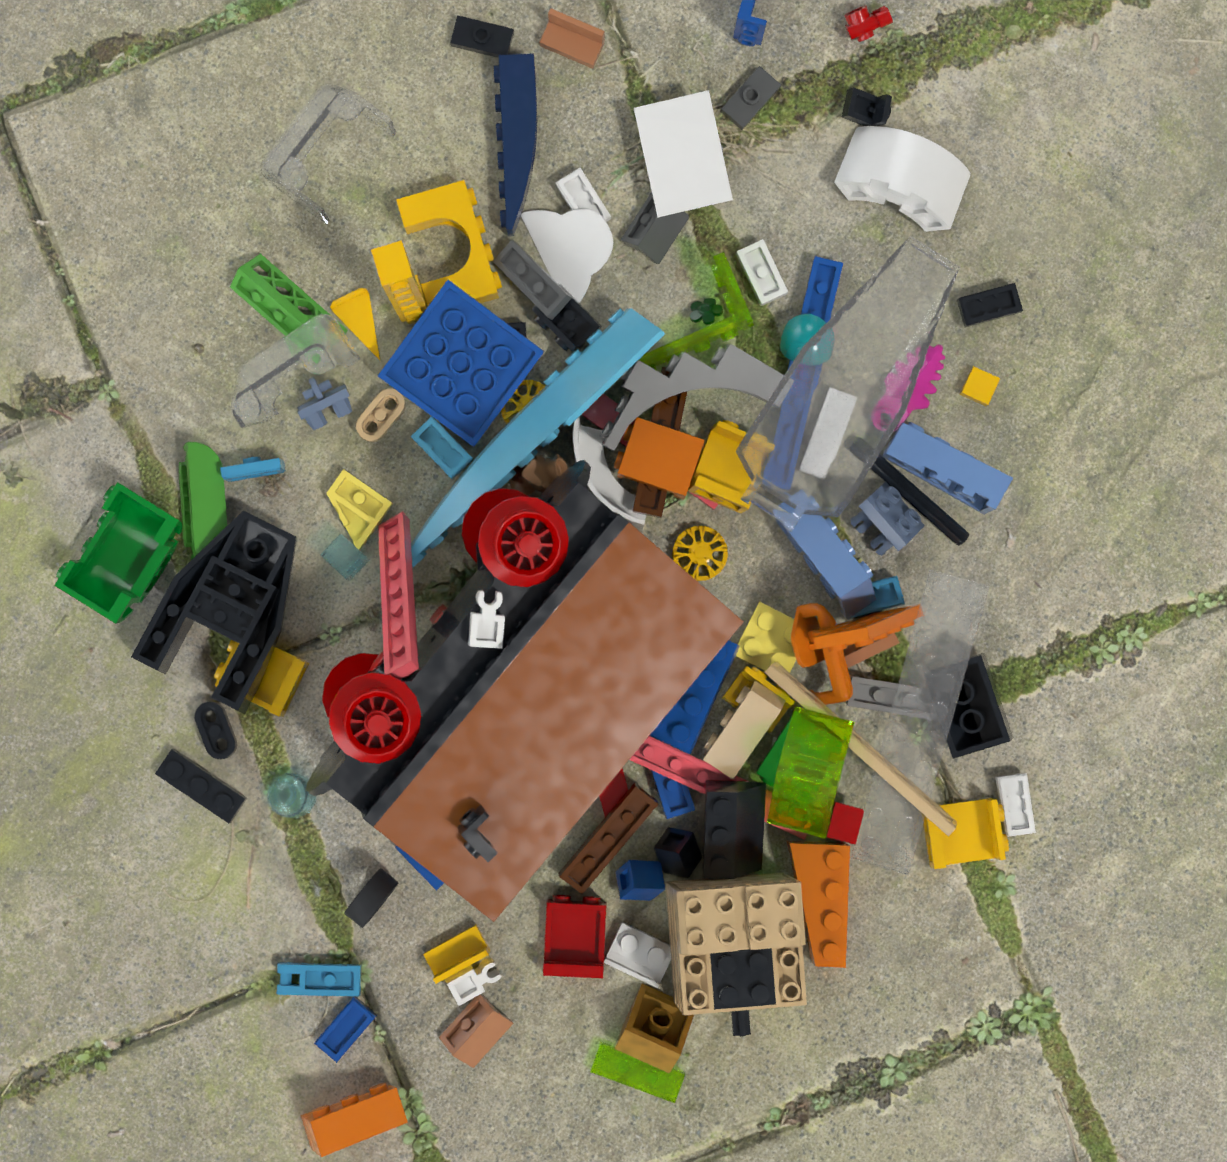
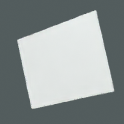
[634,90,733,217]

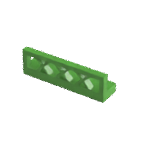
[230,253,348,364]

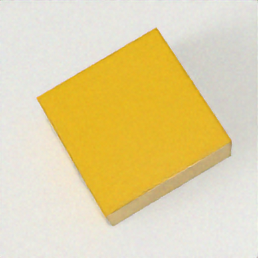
[959,366,1000,406]

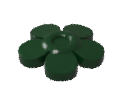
[690,298,723,325]

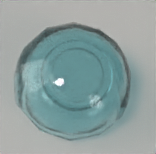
[267,773,316,819]

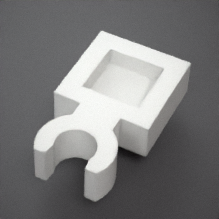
[468,590,505,649]
[444,957,502,1006]

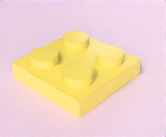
[736,601,796,673]

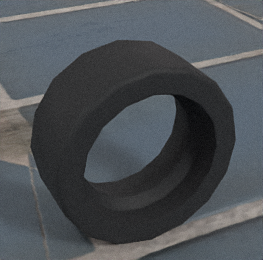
[344,868,399,928]

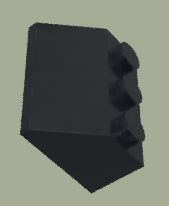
[924,653,1013,759]
[702,780,766,879]

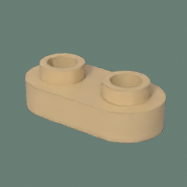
[356,389,406,442]

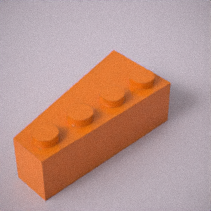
[786,840,850,968]

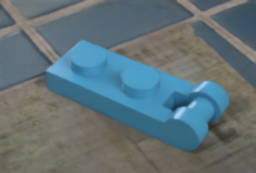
[276,962,362,997]

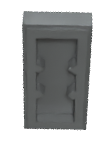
[720,66,781,130]

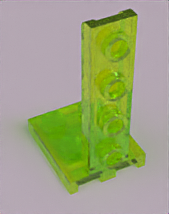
[639,252,754,371]

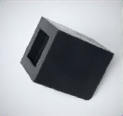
[654,827,702,878]

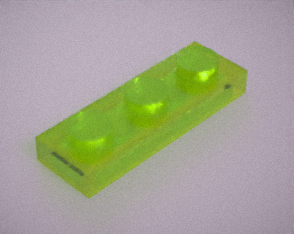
[590,1041,685,1103]

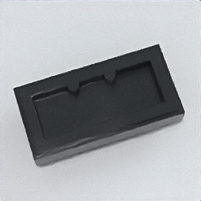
[450,15,514,58]
[957,283,1023,328]

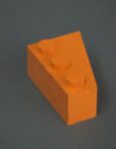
[301,1082,408,1157]

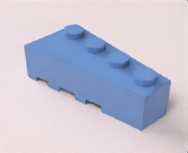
[772,490,876,620]

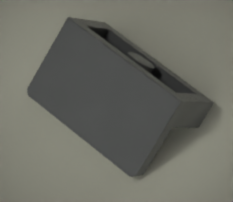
[621,192,689,264]

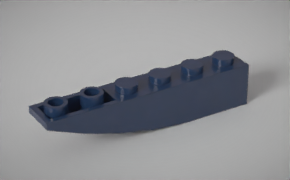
[494,53,538,237]

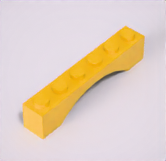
[371,240,427,324]

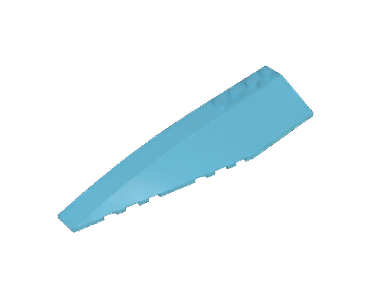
[411,308,665,568]

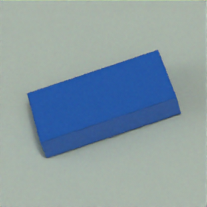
[314,996,377,1063]

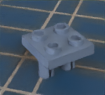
[851,482,925,556]

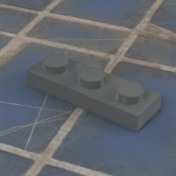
[493,240,572,320]

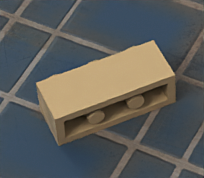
[703,680,786,779]

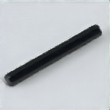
[851,439,969,546]

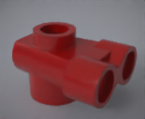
[844,5,893,42]

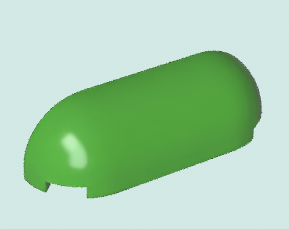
[179,442,227,560]

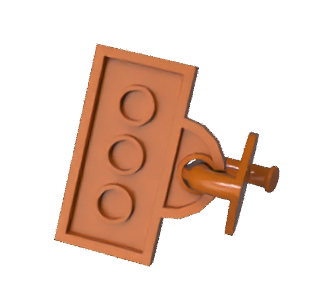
[791,603,924,705]

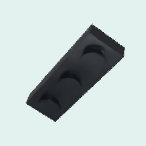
[155,749,247,824]

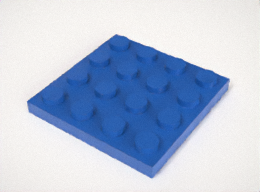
[378,279,544,447]

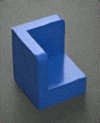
[615,860,665,901]

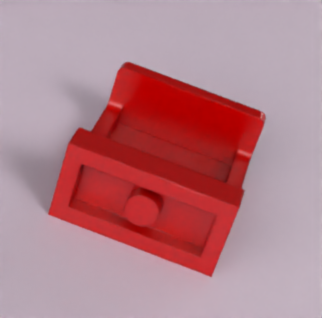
[543,895,607,979]

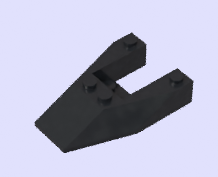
[131,510,297,714]

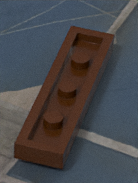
[558,783,658,894]

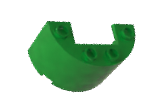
[54,482,182,624]

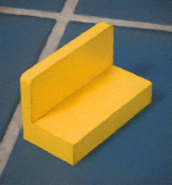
[423,924,491,984]

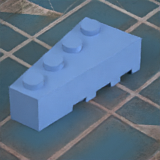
[882,422,1013,515]

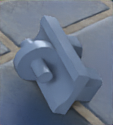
[297,377,352,430]

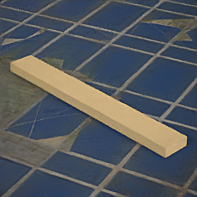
[764,662,957,837]

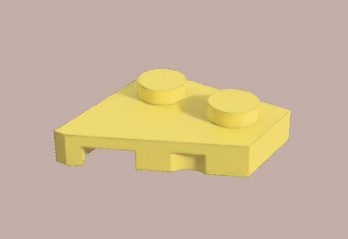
[326,469,393,550]

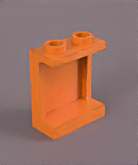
[614,417,705,500]

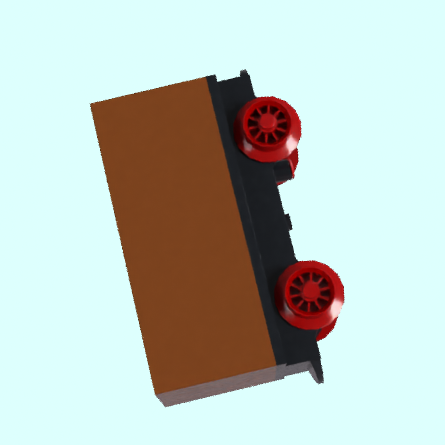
[306,460,744,922]

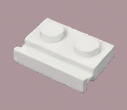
[604,922,671,988]

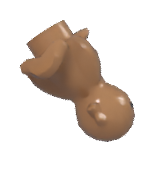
[509,454,568,495]

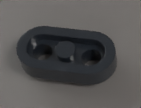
[194,702,237,759]

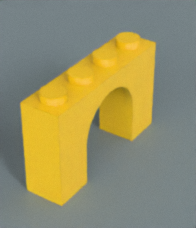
[396,180,502,307]

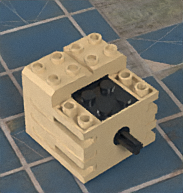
[665,872,807,1037]

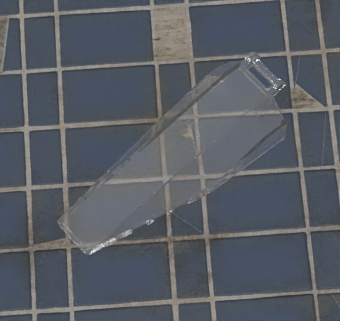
[736,235,960,532]

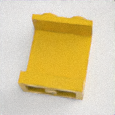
[688,420,773,514]
[922,798,1009,869]

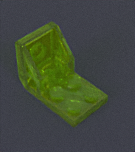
[767,706,855,838]

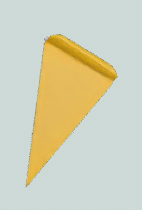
[330,288,380,360]

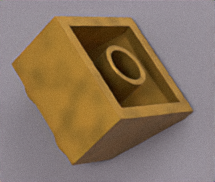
[614,983,694,1074]

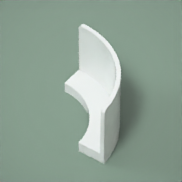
[834,126,970,232]
[573,417,646,531]

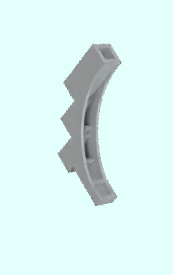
[600,344,792,451]

